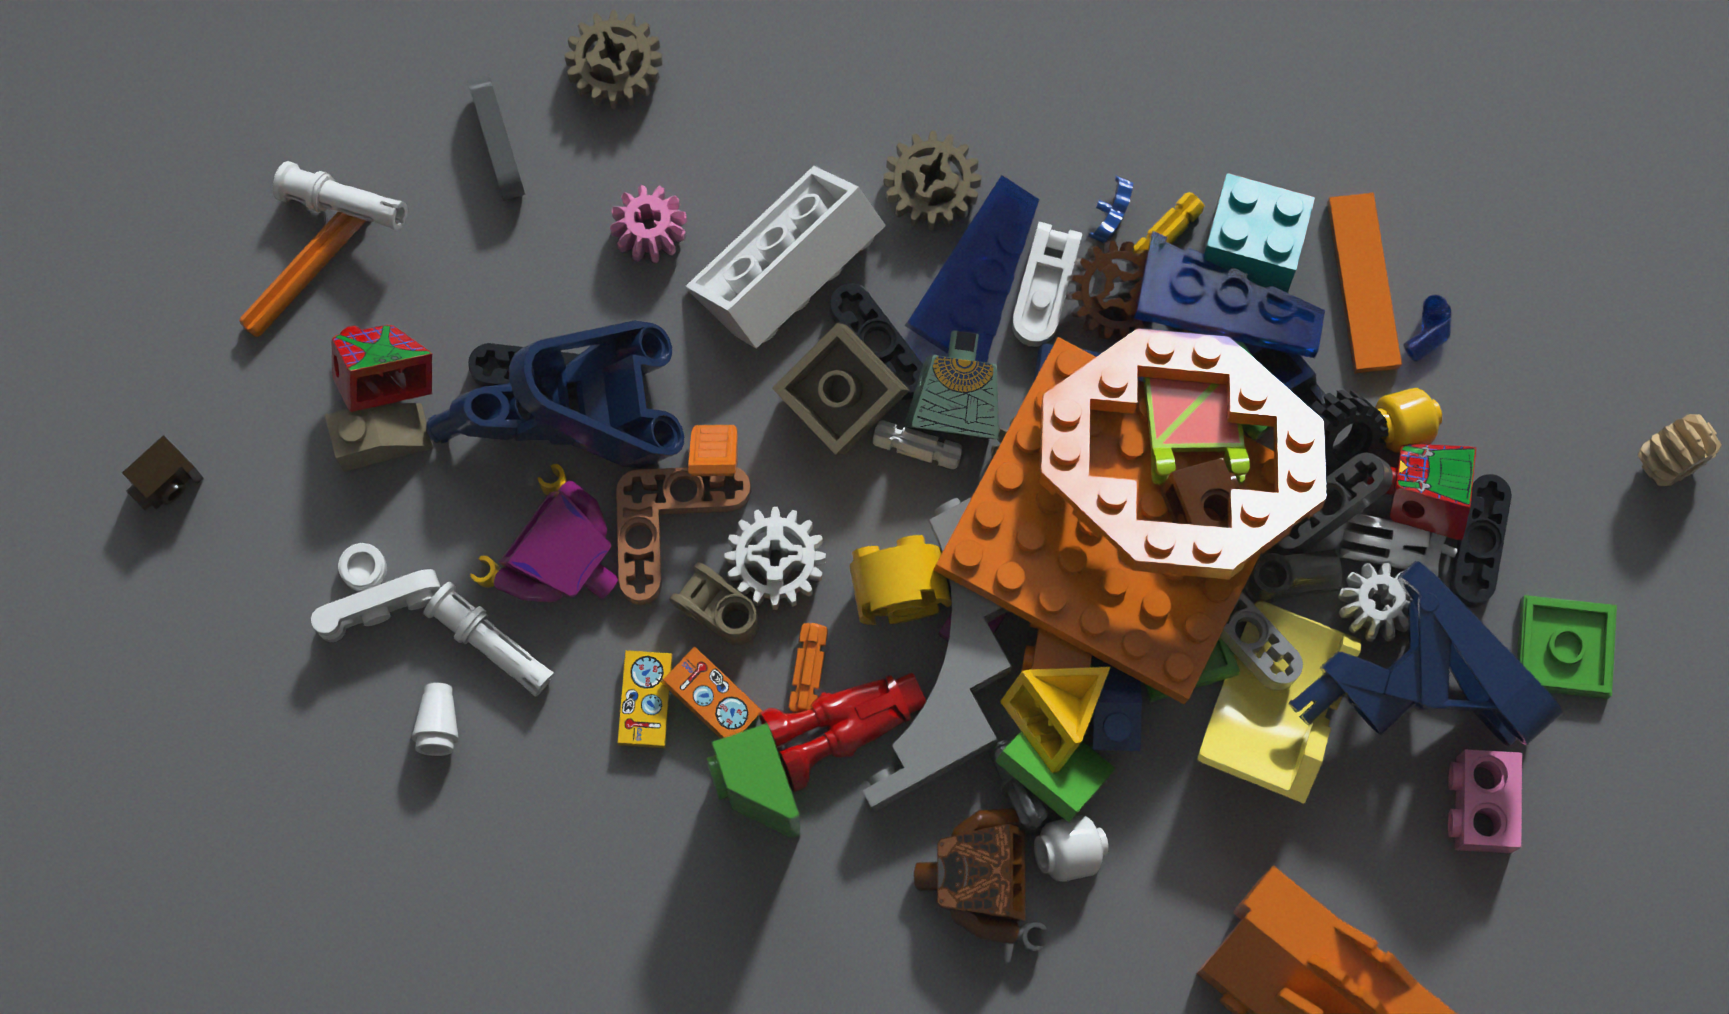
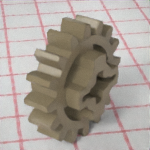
[564,10,663,109]
[883,130,981,230]

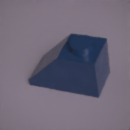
[1089,656,1142,751]

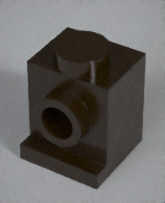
[122,435,204,511]

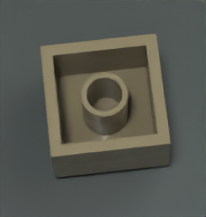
[772,323,910,455]

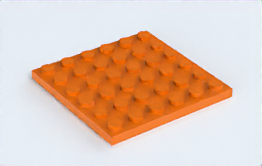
[933,337,1275,704]

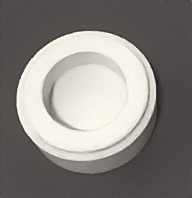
[338,543,387,592]

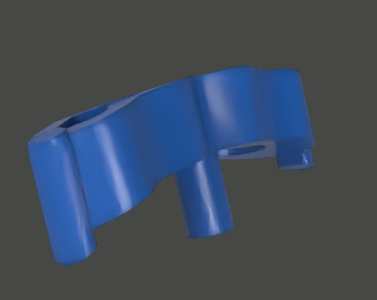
[1088,176,1133,243]

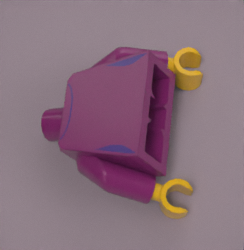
[470,464,618,603]

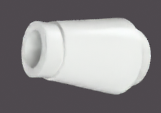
[411,683,459,756]

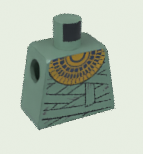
[905,331,999,439]

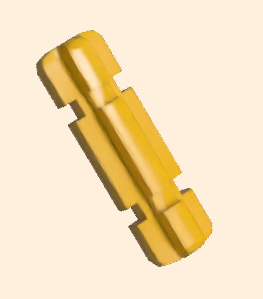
[1133,192,1204,265]

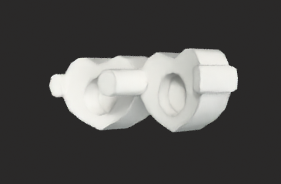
[1424,533,1458,577]

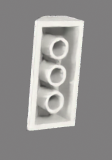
[685,166,886,349]

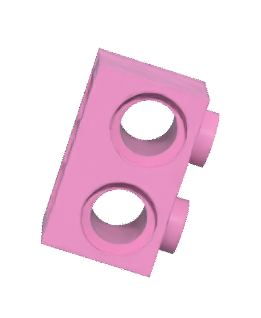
[1448,749,1522,853]

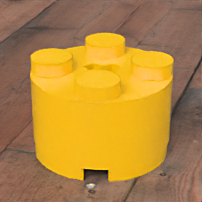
[849,535,952,625]

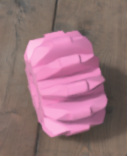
[610,184,687,263]

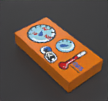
[661,646,763,739]

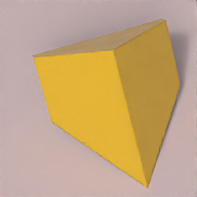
[1000,667,1110,773]

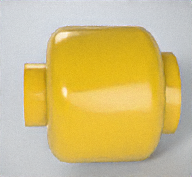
[1375,388,1442,453]

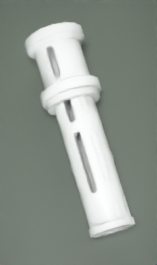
[272,161,408,230]
[423,582,554,697]

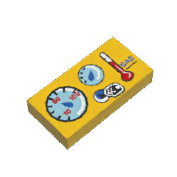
[618,650,673,748]

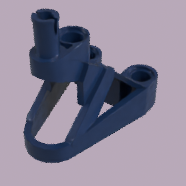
[426,320,684,468]
[1289,561,1563,747]

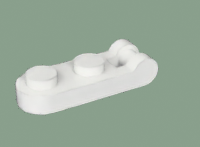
[1012,222,1083,347]
[311,569,441,642]

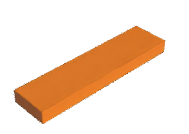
[1327,192,1402,374]

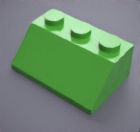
[707,723,801,838]

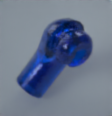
[1403,295,1452,362]

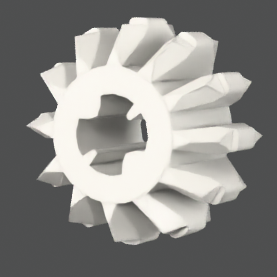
[1338,563,1410,642]

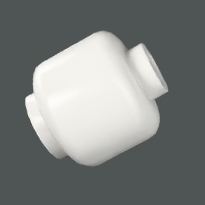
[1034,816,1108,881]

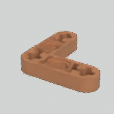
[616,467,751,605]

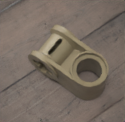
[669,562,759,645]

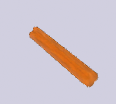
[239,211,366,337]

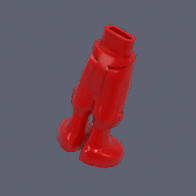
[758,672,926,792]

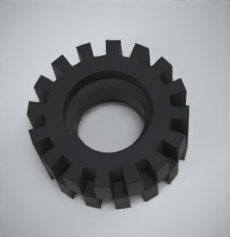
[1311,389,1388,477]

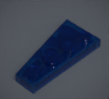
[1135,231,1325,359]

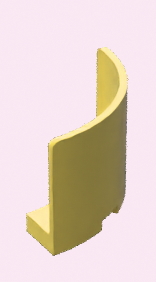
[1197,600,1361,804]

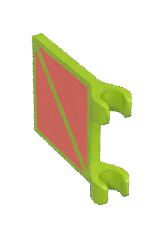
[1143,377,1250,485]

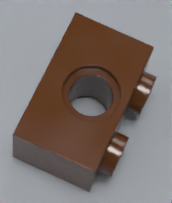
[1159,458,1240,528]

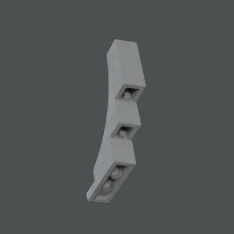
[863,498,1012,812]

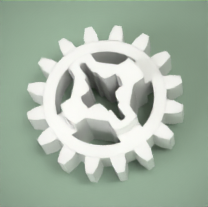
[725,507,826,610]

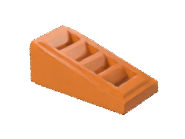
[688,425,738,476]

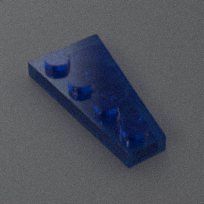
[905,175,1039,363]

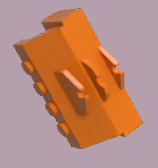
[1197,866,1457,1014]

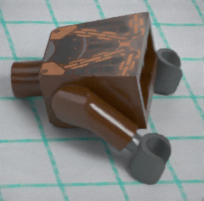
[914,808,1047,951]

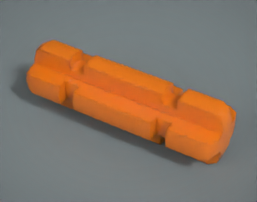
[788,623,828,713]

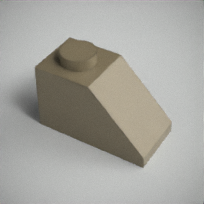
[325,403,433,472]

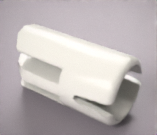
[1339,514,1430,569]

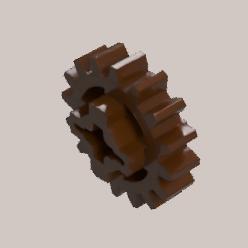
[1066,241,1167,340]

